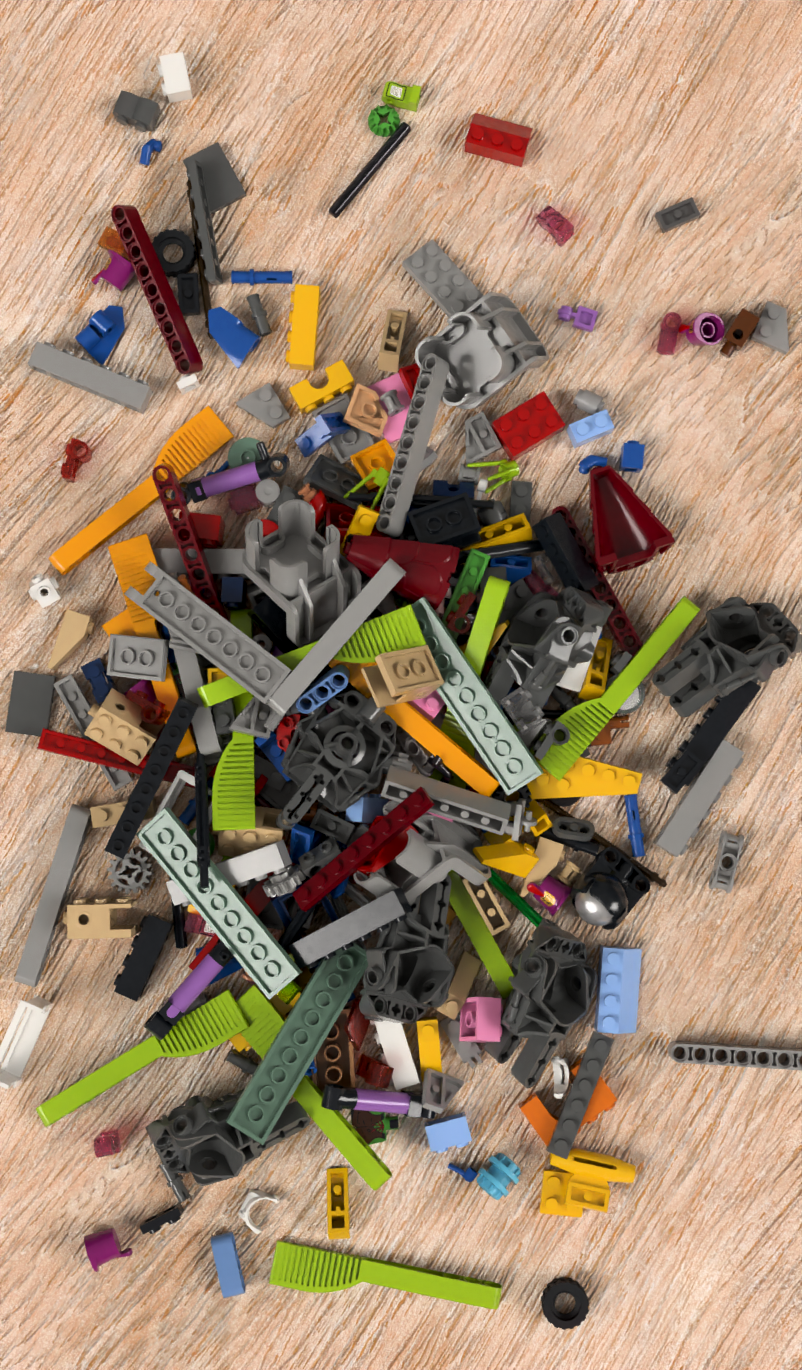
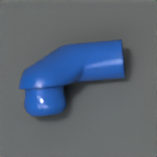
[139,139,162,166]
[579,455,608,474]

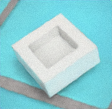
[176,374,200,395]

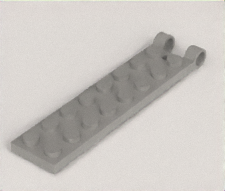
[124,561,292,705]

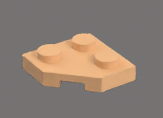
[342,383,388,437]

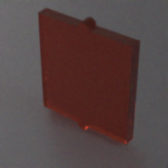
[344,999,370,1051]

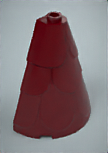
[589,465,675,574]
[342,535,460,611]

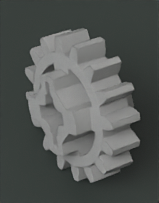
[107,849,153,894]
[262,864,306,898]

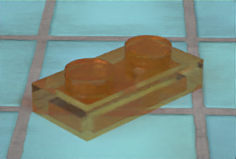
[97,226,131,263]

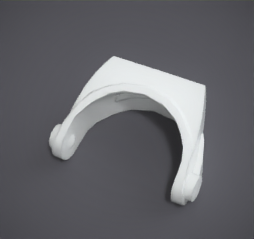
[551,1056,571,1099]
[238,1189,279,1234]

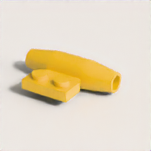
[549,1148,636,1213]

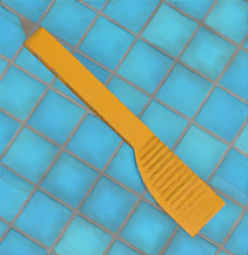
[49,406,234,576]
[108,533,196,758]
[328,659,500,797]

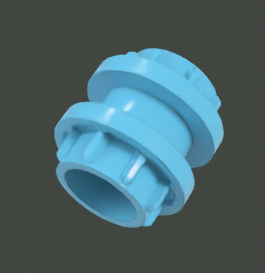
[477,1153,521,1200]

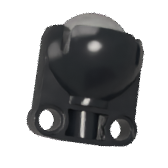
[570,847,650,930]

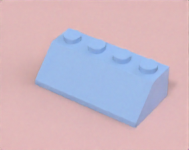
[594,945,642,1034]

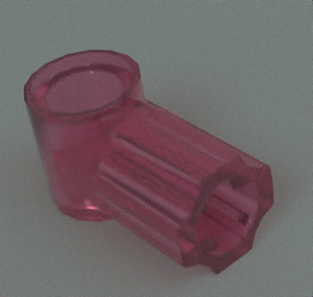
[656,312,682,355]
[523,570,558,597]

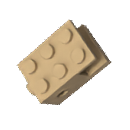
[361,645,444,708]
[84,688,165,766]
[213,806,285,857]
[63,896,138,939]

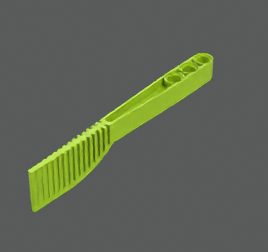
[428,575,511,789]
[530,596,700,781]
[197,604,426,708]
[212,609,256,831]
[448,870,514,1000]
[236,984,392,1191]
[36,989,249,1127]
[269,1240,502,1309]

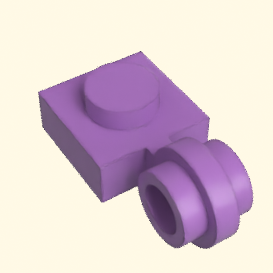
[557,305,598,332]

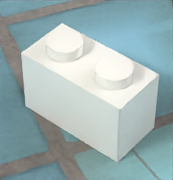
[157,52,193,103]

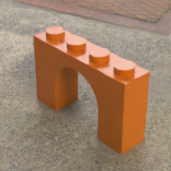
[518,1057,617,1146]

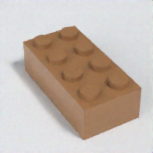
[312,1006,356,1093]

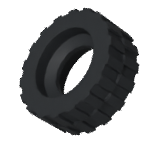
[152,229,196,278]
[541,1277,589,1330]

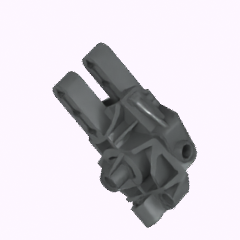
[483,586,613,726]
[652,596,802,718]
[276,691,397,831]
[359,874,455,1024]
[485,918,598,1088]
[145,1088,310,1186]

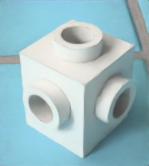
[28,573,61,608]

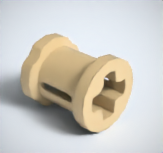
[555,860,582,887]

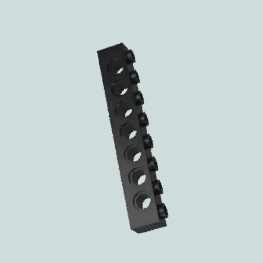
[104,696,199,859]

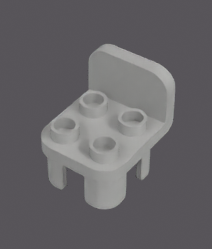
[415,292,549,409]
[242,499,361,648]
[347,800,491,906]

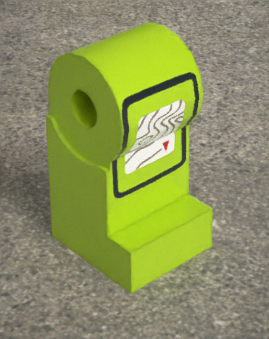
[381,81,421,112]

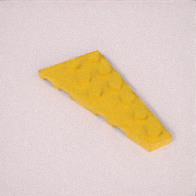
[506,756,643,801]

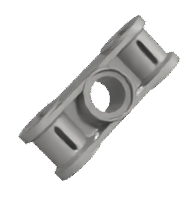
[396,726,435,777]
[709,830,744,893]

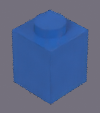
[619,440,645,473]

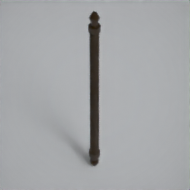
[186,179,214,339]
[535,799,667,887]

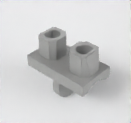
[504,798,537,841]

